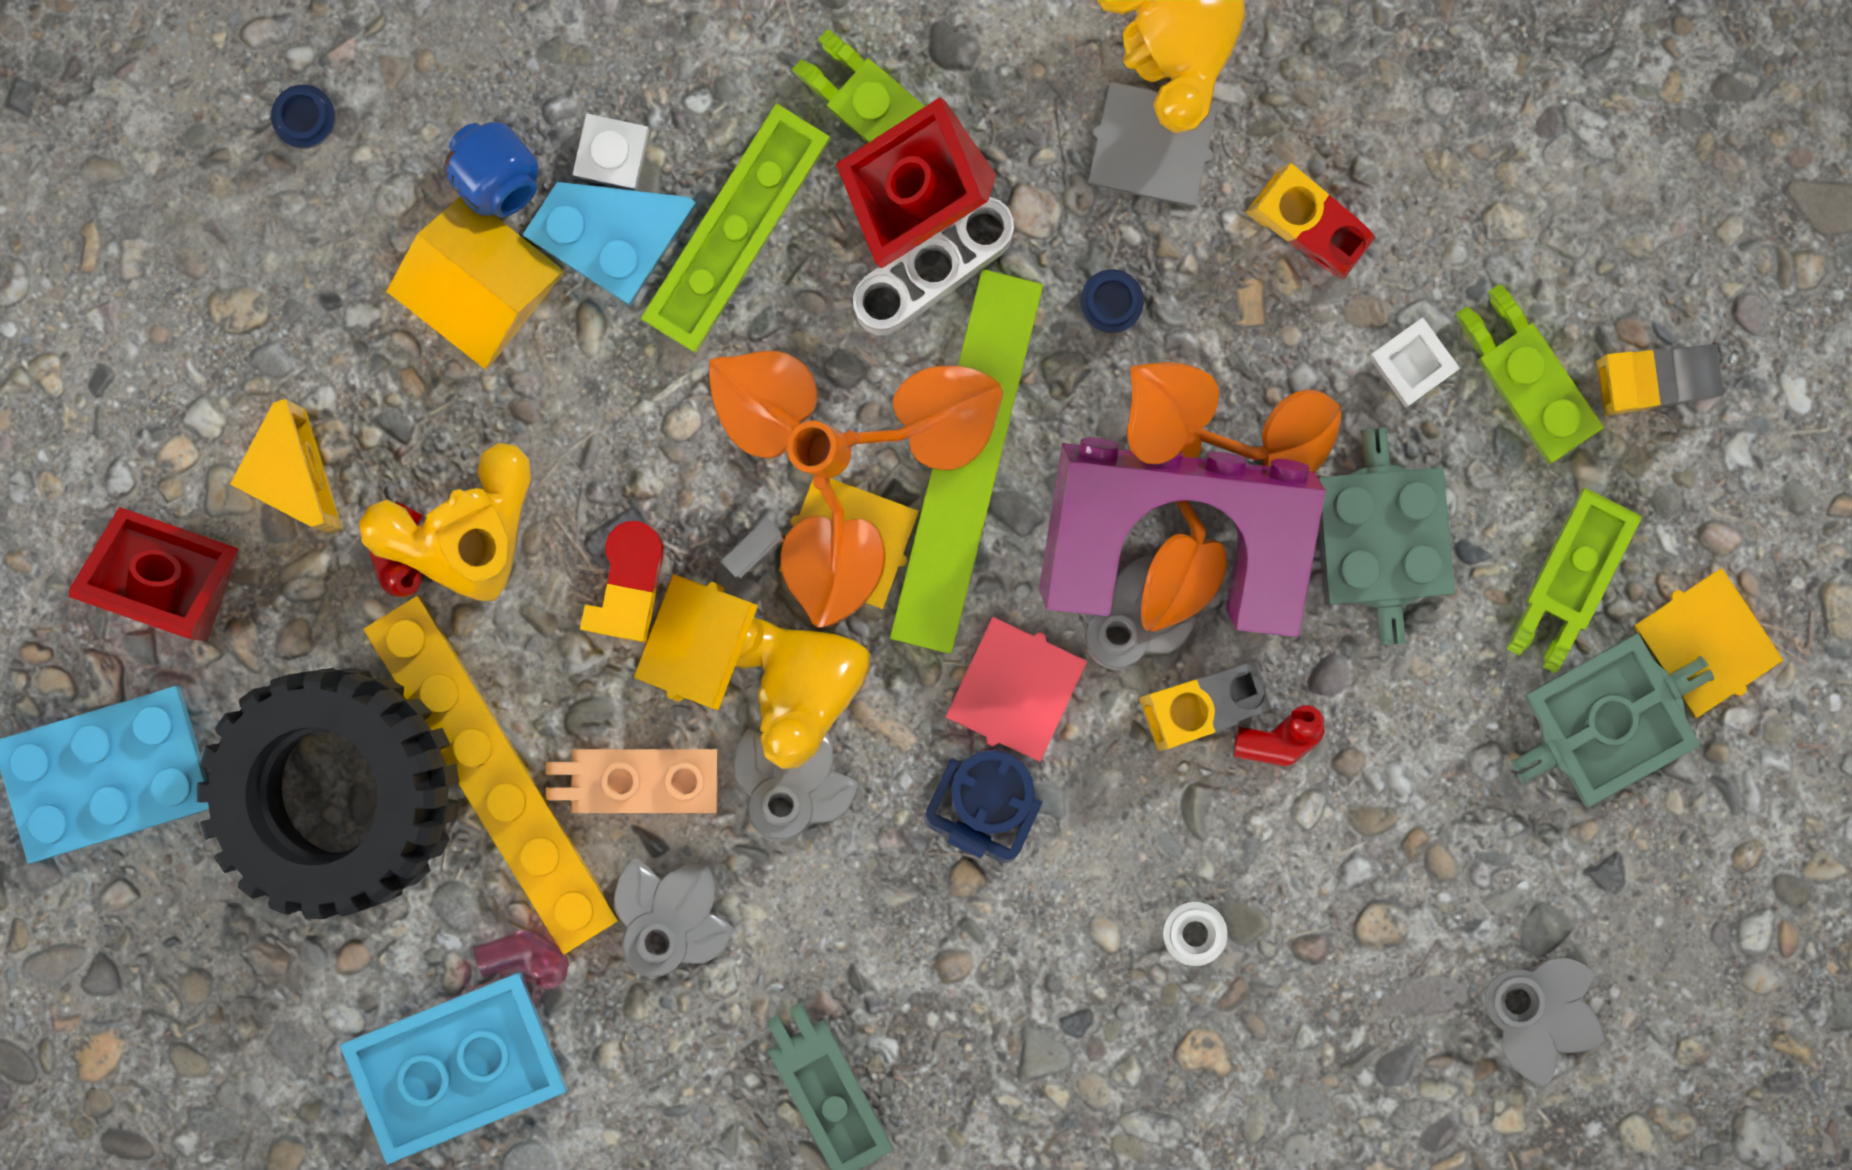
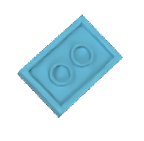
[0,686,209,864]
[339,971,568,1165]

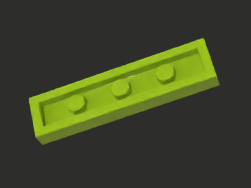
[641,103,831,354]

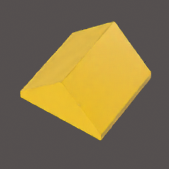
[386,197,565,371]
[230,399,343,534]

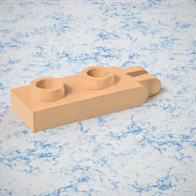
[546,749,718,813]

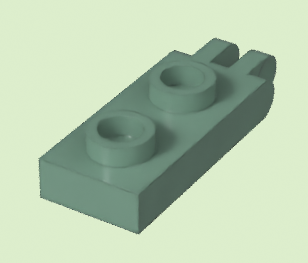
[767,1002,894,1170]

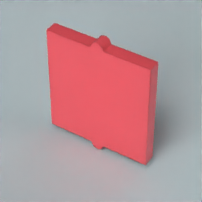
[945,617,1087,762]

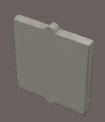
[1087,81,1218,207]

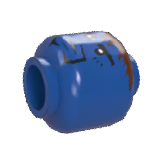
[443,122,539,217]

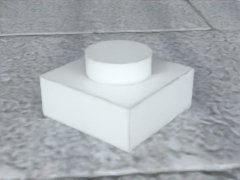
[573,113,650,191]
[1368,317,1460,408]

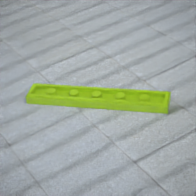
[890,269,1044,655]

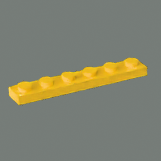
[363,595,620,955]

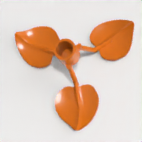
[709,351,1003,628]
[1127,362,1341,632]

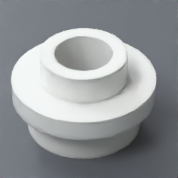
[1163,902,1227,966]

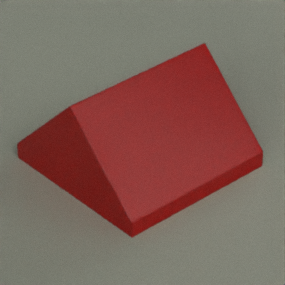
[836,97,997,268]
[69,507,239,642]

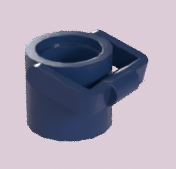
[924,749,1043,863]

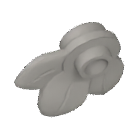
[1080,555,1196,670]
[734,728,858,841]
[613,859,733,977]
[1485,958,1605,1085]

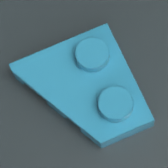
[522,182,697,307]

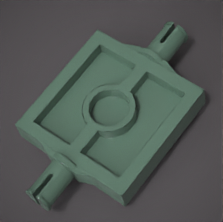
[1318,428,1455,645]
[1510,633,1714,807]

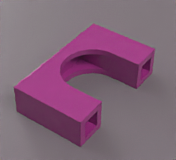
[1039,437,1326,637]

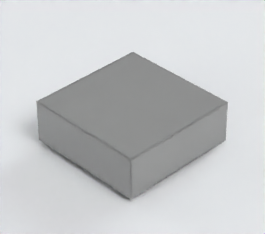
[720,517,785,580]

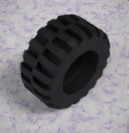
[197,668,459,919]

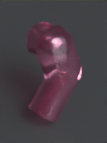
[473,930,569,989]

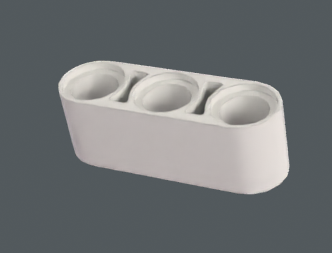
[853,197,1014,335]

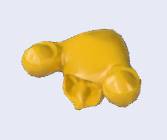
[1097,0,1246,133]
[359,443,531,601]
[735,617,871,769]

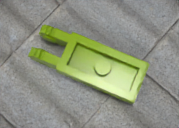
[792,29,925,143]
[1455,284,1604,465]
[1507,488,1642,674]

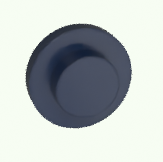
[271,84,336,149]
[1080,269,1144,333]

